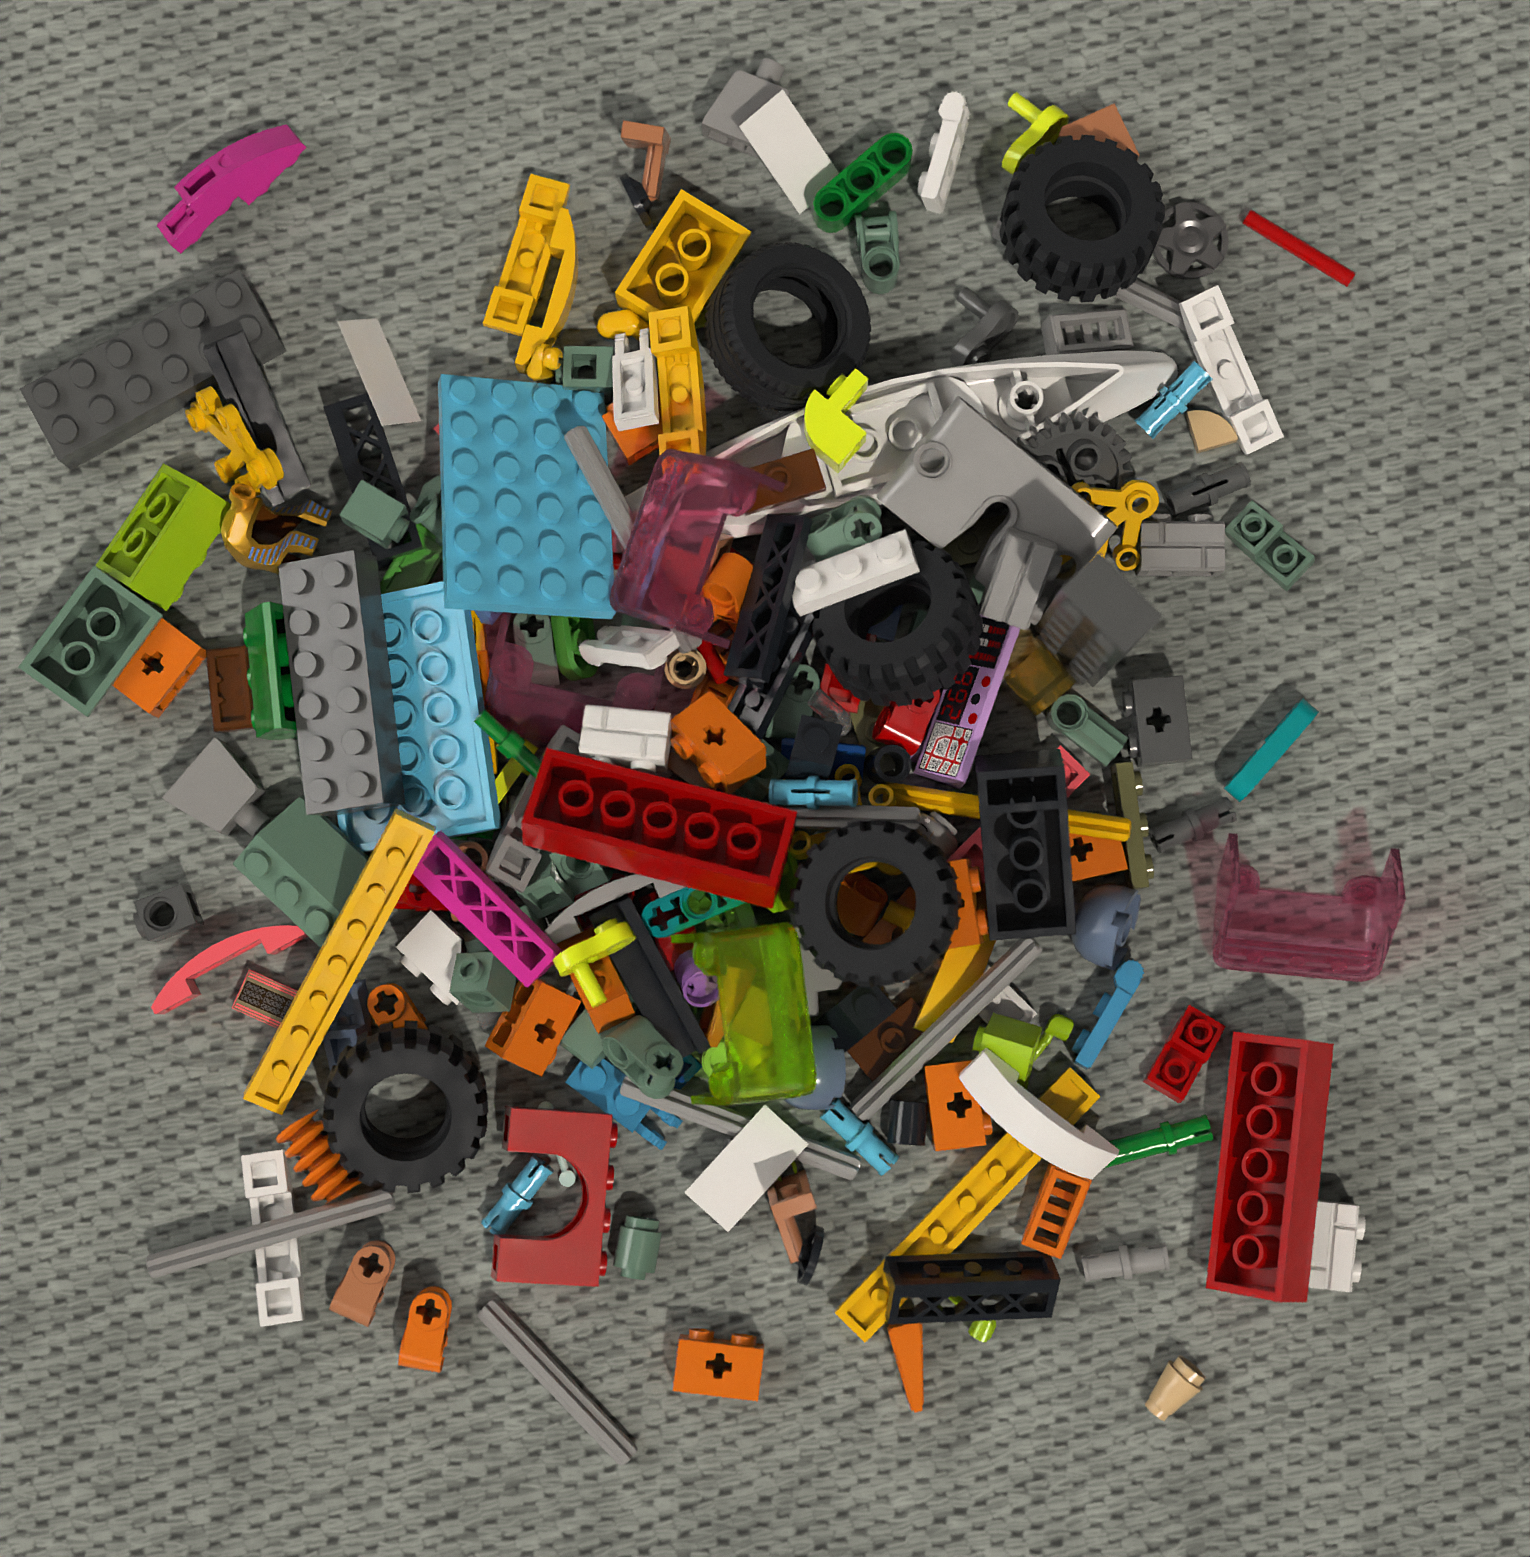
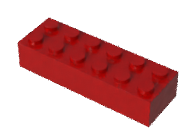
[521,748,797,909]
[1206,1032,1334,1303]

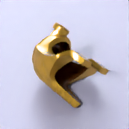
[221,484,332,574]

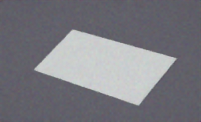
[739,89,839,214]
[337,318,421,426]
[684,1105,809,1232]

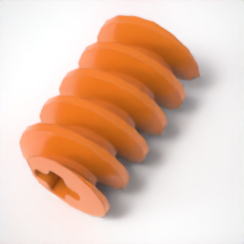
[276,1109,362,1205]

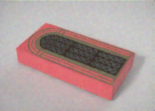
[232,970,298,1028]

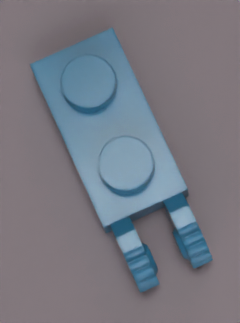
[1071,959,1144,1070]
[565,1058,683,1150]

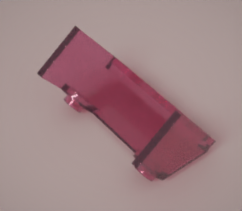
[610,449,785,649]
[484,612,666,744]
[1212,833,1406,982]

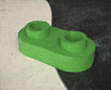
[550,615,598,681]

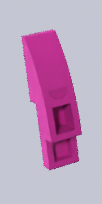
[156,124,307,254]

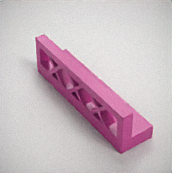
[413,830,562,988]

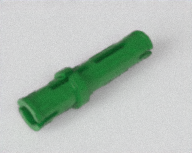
[1105,1114,1213,1168]

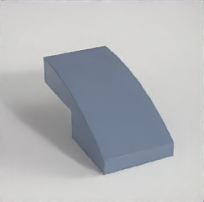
[323,979,372,1071]

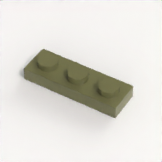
[1110,761,1154,890]

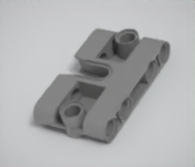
[876,396,1118,625]

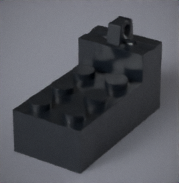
[975,749,1076,941]

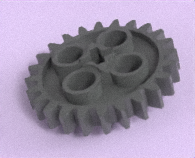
[1002,412,1134,514]

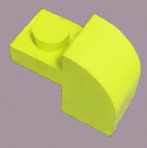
[804,368,868,473]

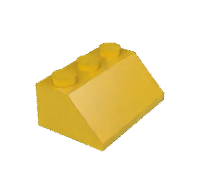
[615,189,752,323]

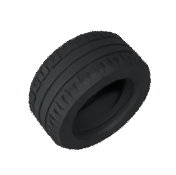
[704,242,871,412]

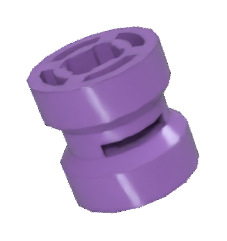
[674,949,725,1007]

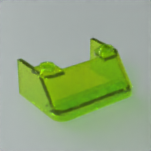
[670,923,817,1106]

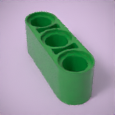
[813,133,913,233]

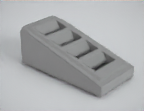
[1041,308,1134,355]

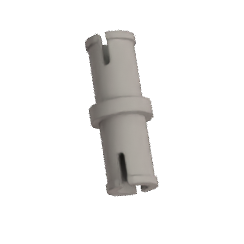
[1081,1242,1170,1282]

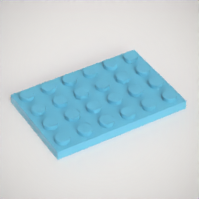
[438,374,616,619]
[337,581,502,853]

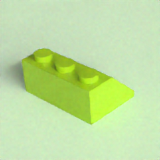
[95,463,231,611]

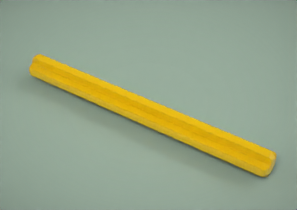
[883,783,1132,842]

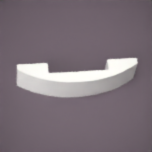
[1179,285,1284,455]
[959,1048,1119,1180]
[241,1149,304,1327]

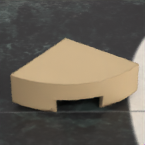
[1185,410,1238,453]

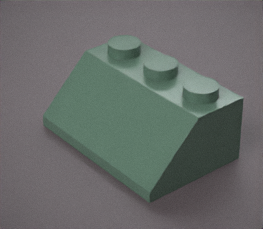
[18,566,164,717]
[233,795,369,948]

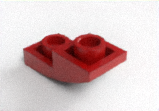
[1143,1005,1226,1103]

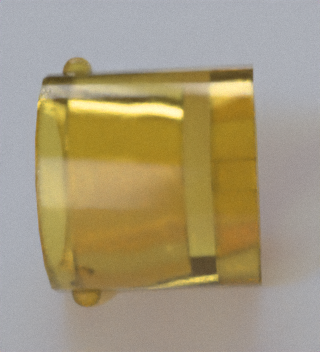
[1003,644,1077,717]

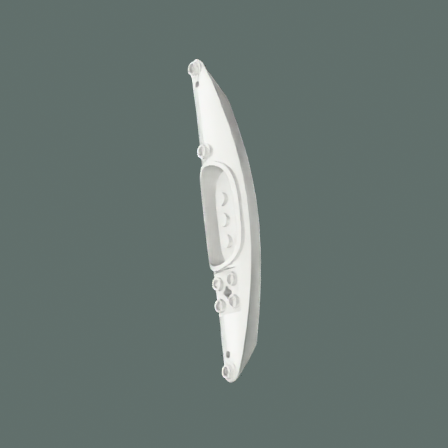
[611,351,1178,553]

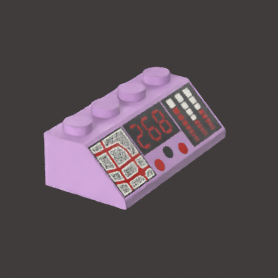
[910,614,1020,790]

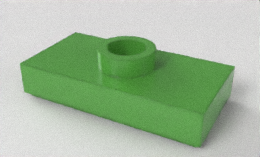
[380,523,443,594]

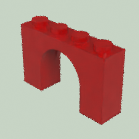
[491,1106,618,1287]

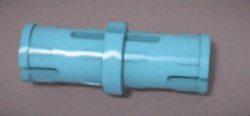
[1135,361,1213,439]
[769,776,858,810]
[820,1098,899,1176]
[481,1154,554,1235]

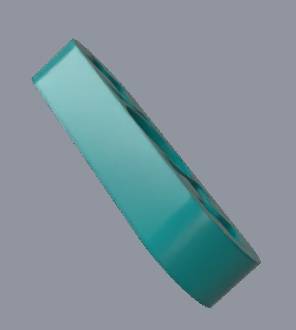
[1223,698,1319,802]
[641,887,747,938]

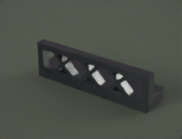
[203,330,311,506]
[323,393,423,569]
[723,514,813,689]
[728,599,815,741]
[588,895,711,1065]
[883,1251,1061,1325]

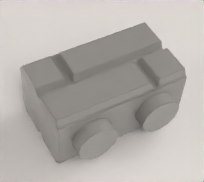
[1136,514,1225,577]
[979,527,1062,630]

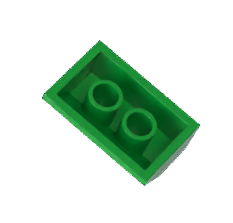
[243,601,298,740]

